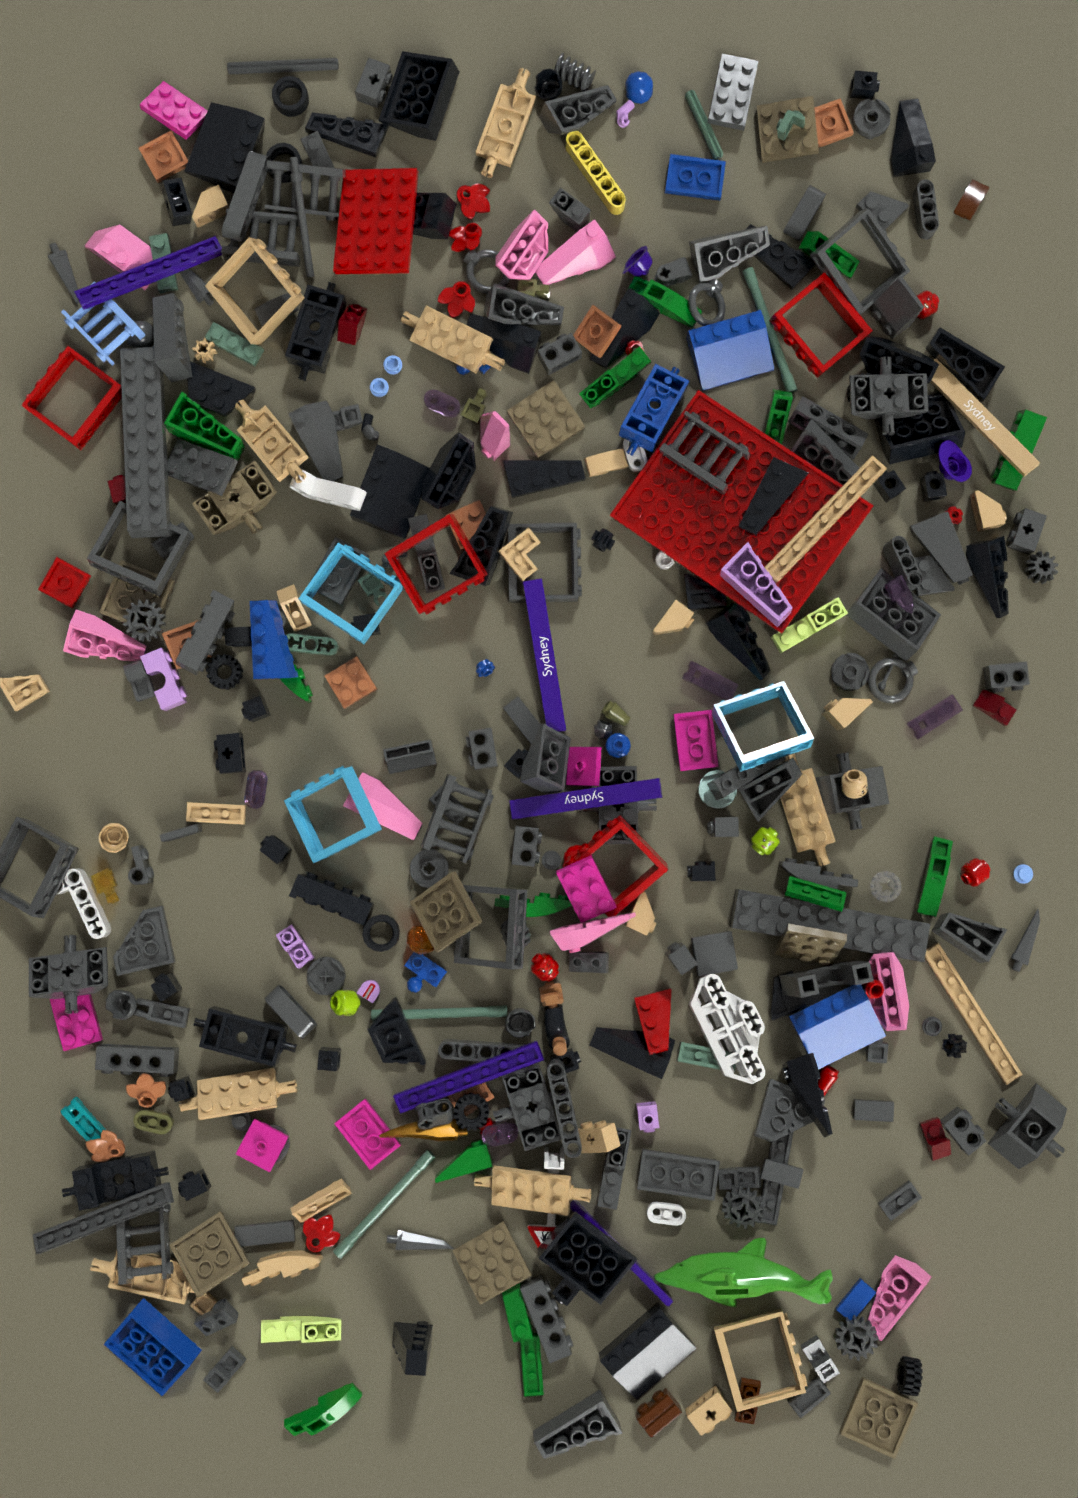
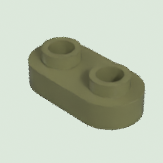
[133,1109,174,1134]

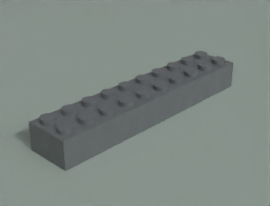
[120,347,171,538]
[729,889,930,962]

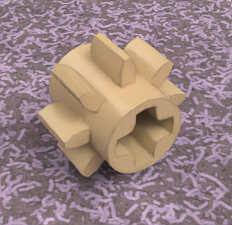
[192,338,218,364]

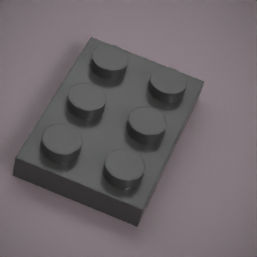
[311,537,369,605]

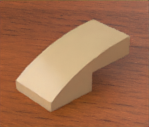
[584,448,628,477]

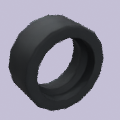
[272,76,309,117]
[266,143,302,183]
[225,627,252,647]
[362,914,400,952]

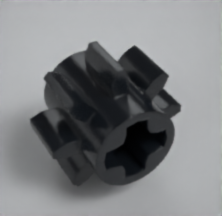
[591,528,615,552]
[942,1034,967,1058]

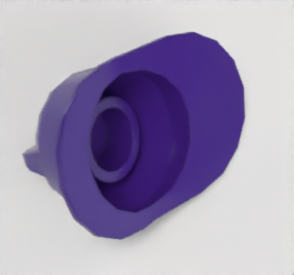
[622,246,653,277]
[938,440,972,482]

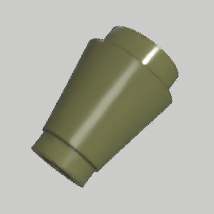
[601,700,631,726]

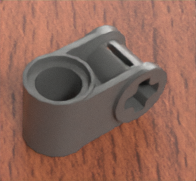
[654,257,692,287]
[415,1099,454,1130]

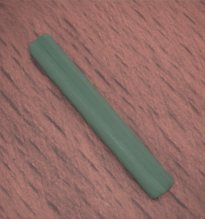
[685,90,723,160]

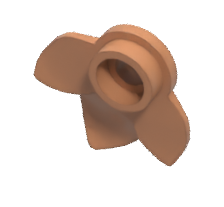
[126,1073,166,1108]
[86,1130,125,1162]

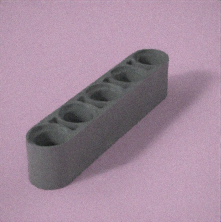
[222,151,270,242]
[438,1039,526,1062]
[547,1059,582,1158]

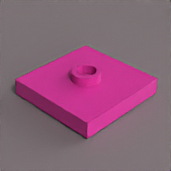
[566,747,602,786]
[236,1118,289,1173]

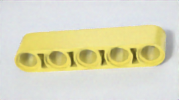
[566,131,626,215]

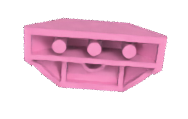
[495,209,548,280]
[85,224,153,291]
[867,952,909,1031]

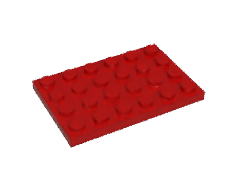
[333,168,419,274]

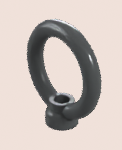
[463,250,510,294]
[688,279,726,326]
[868,658,918,703]

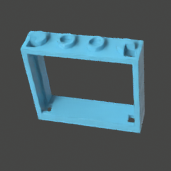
[298,542,404,645]
[712,681,814,772]
[284,766,382,863]

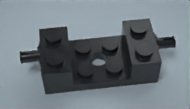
[285,282,347,381]
[193,1006,297,1067]
[62,1151,169,1211]

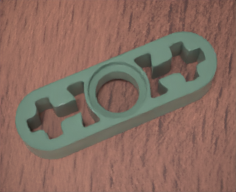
[287,633,339,656]

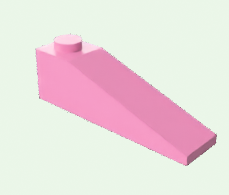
[535,219,616,285]
[480,411,510,461]
[63,610,147,662]
[343,772,423,840]
[550,912,636,953]
[868,1255,932,1341]

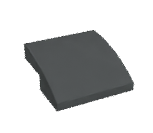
[691,931,738,976]

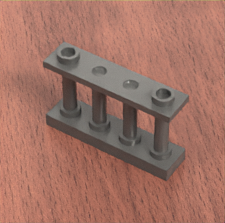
[265,160,346,221]
[221,209,300,267]
[659,411,750,495]
[420,774,493,863]
[116,1204,174,1285]

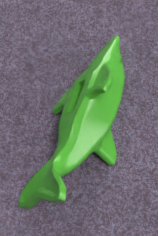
[654,1238,833,1307]

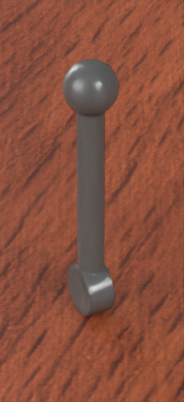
[878,653,900,690]

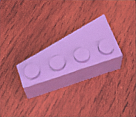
[720,542,793,627]

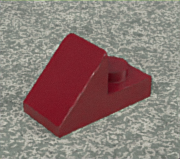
[972,689,1017,726]
[919,1117,951,1161]

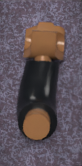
[539,982,570,1056]

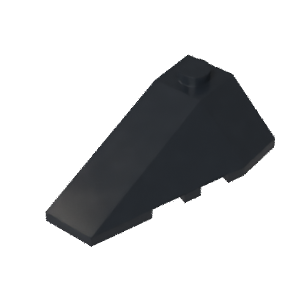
[890,98,936,177]
[590,288,660,369]
[467,314,541,374]
[781,1053,833,1138]

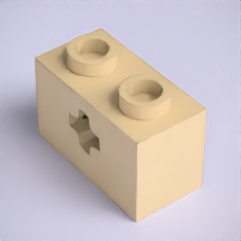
[578,1120,620,1153]
[685,1385,732,1436]

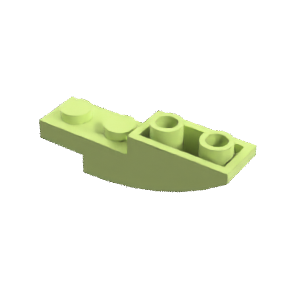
[771,597,848,653]
[261,1316,341,1343]

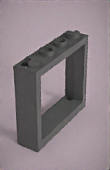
[810,209,910,315]
[87,501,190,597]
[508,523,582,603]
[0,817,79,918]
[454,885,528,970]

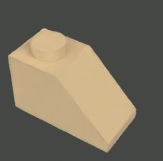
[192,185,229,228]
[969,490,1006,532]
[276,584,312,632]
[652,600,694,635]
[625,892,656,935]

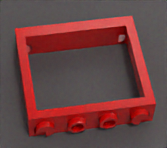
[769,272,873,378]
[21,346,122,451]
[384,514,488,615]
[563,815,668,917]

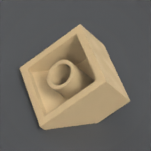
[822,698,873,731]

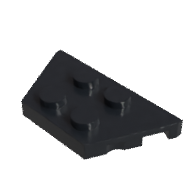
[188,361,256,417]
[367,997,426,1065]

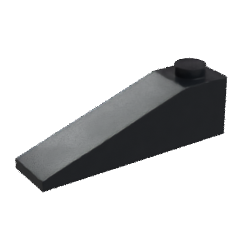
[966,536,1009,618]
[706,602,771,680]
[589,1027,675,1079]

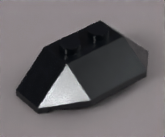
[860,336,939,383]
[422,432,476,509]

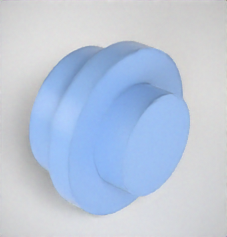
[383,355,402,375]
[370,378,389,397]
[1013,864,1033,884]

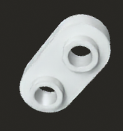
[623,439,648,473]
[647,1202,686,1226]

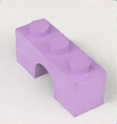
[140,648,187,711]

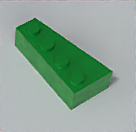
[164,392,245,461]
[991,409,1047,491]

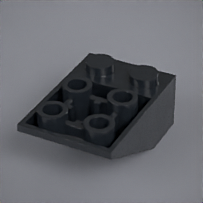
[413,193,457,239]

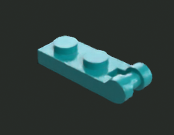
[60,1097,106,1141]

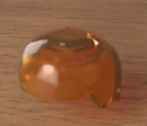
[407,926,434,955]

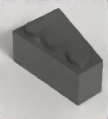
[739,758,803,822]
[931,913,1007,963]

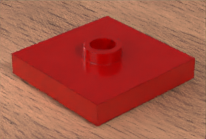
[38,557,91,609]

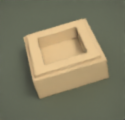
[190,1292,218,1315]

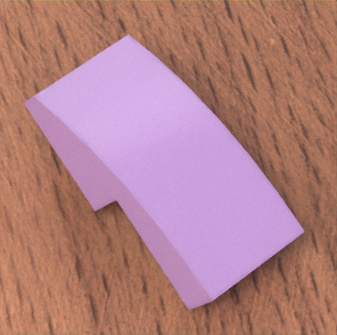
[276,924,315,969]

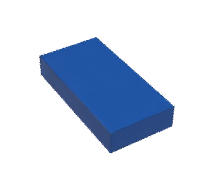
[836,1278,876,1320]

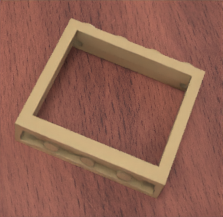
[205,237,305,345]
[713,1309,808,1412]

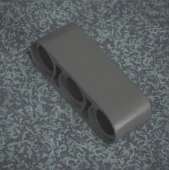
[913,179,939,240]
[783,185,826,241]
[883,536,923,593]
[264,985,317,1039]

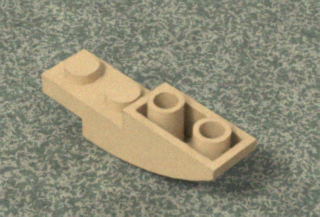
[242,1250,323,1286]

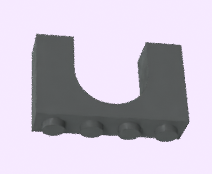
[779,960,874,998]

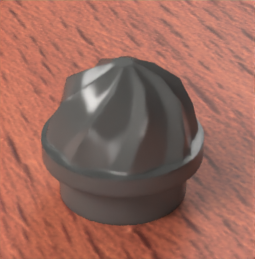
[594,720,613,739]

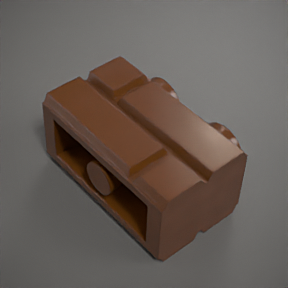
[636,1388,682,1438]

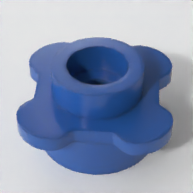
[476,659,495,677]

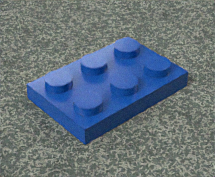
[665,154,726,201]

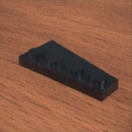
[305,112,389,158]
[745,224,816,290]
[739,457,809,536]
[503,460,586,498]

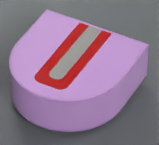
[357,980,380,1003]

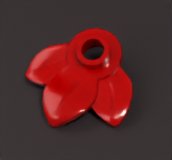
[456,183,490,220]
[449,223,482,252]
[438,281,475,318]
[303,1215,341,1252]

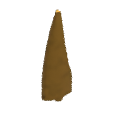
[379,1119,468,1141]

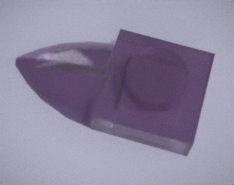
[884,575,914,614]

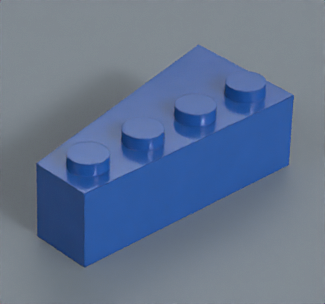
[250,600,298,679]

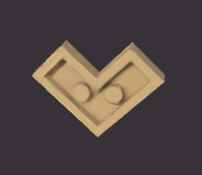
[498,527,541,582]

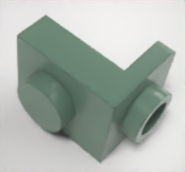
[776,110,805,141]

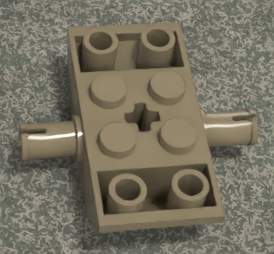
[192,460,277,535]

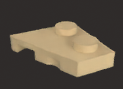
[0,675,50,711]

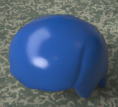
[625,71,653,104]

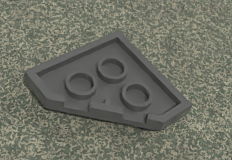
[113,906,176,976]
[754,1079,826,1142]

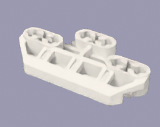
[689,974,765,1084]

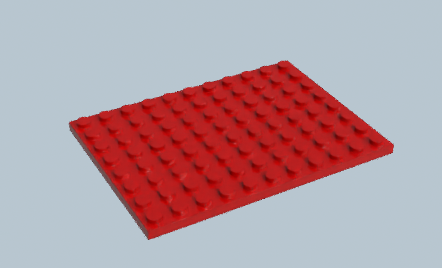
[610,390,874,634]

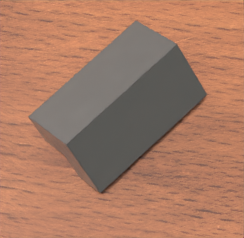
[383,739,437,774]

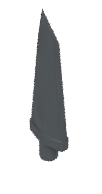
[48,243,78,304]
[179,268,214,306]
[1011,909,1040,972]
[387,1230,454,1250]

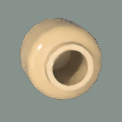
[841,769,868,799]

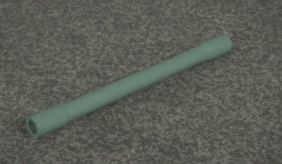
[742,267,798,393]
[371,1005,507,1021]
[333,1149,436,1259]

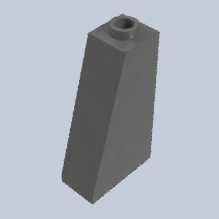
[909,511,973,585]

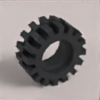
[206,654,243,690]
[454,1093,489,1131]
[897,1356,923,1397]

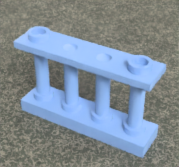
[61,281,146,366]

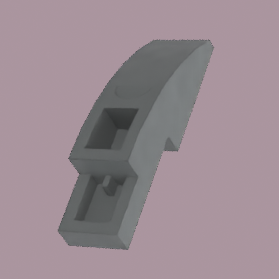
[408,514,445,593]
[779,858,858,890]
[597,1127,631,1210]

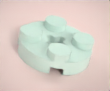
[698,770,737,809]

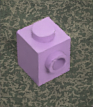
[636,1101,659,1133]

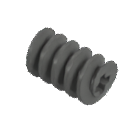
[554,53,596,92]

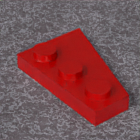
[634,988,672,1055]

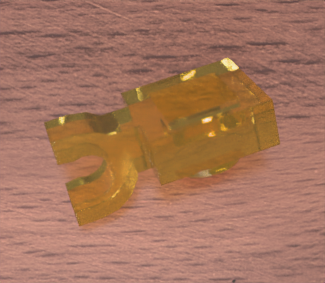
[91,868,120,904]

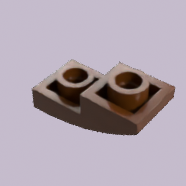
[953,179,989,221]
[734,1377,761,1424]

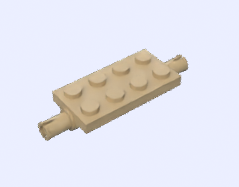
[475,68,536,178]
[401,305,505,374]
[235,400,309,483]
[780,753,836,866]
[179,1068,298,1120]
[474,1165,591,1216]
[90,1250,208,1304]

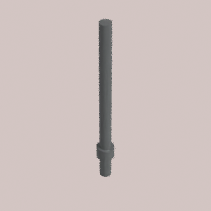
[290,157,314,277]

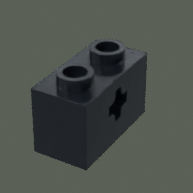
[162,178,192,226]
[214,733,246,774]

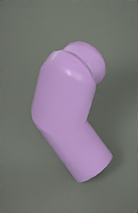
[616,100,635,128]

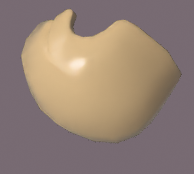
[98,823,129,853]

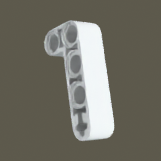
[289,470,367,511]
[56,868,111,939]

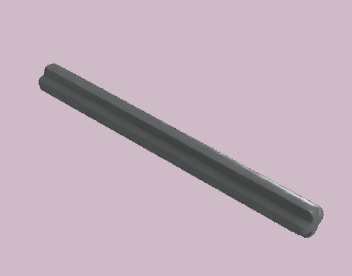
[227,58,339,74]

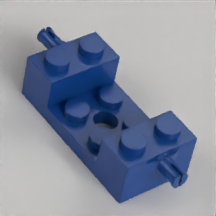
[619,364,689,456]

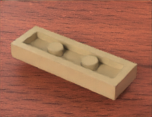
[186,802,246,825]
[290,1178,352,1223]

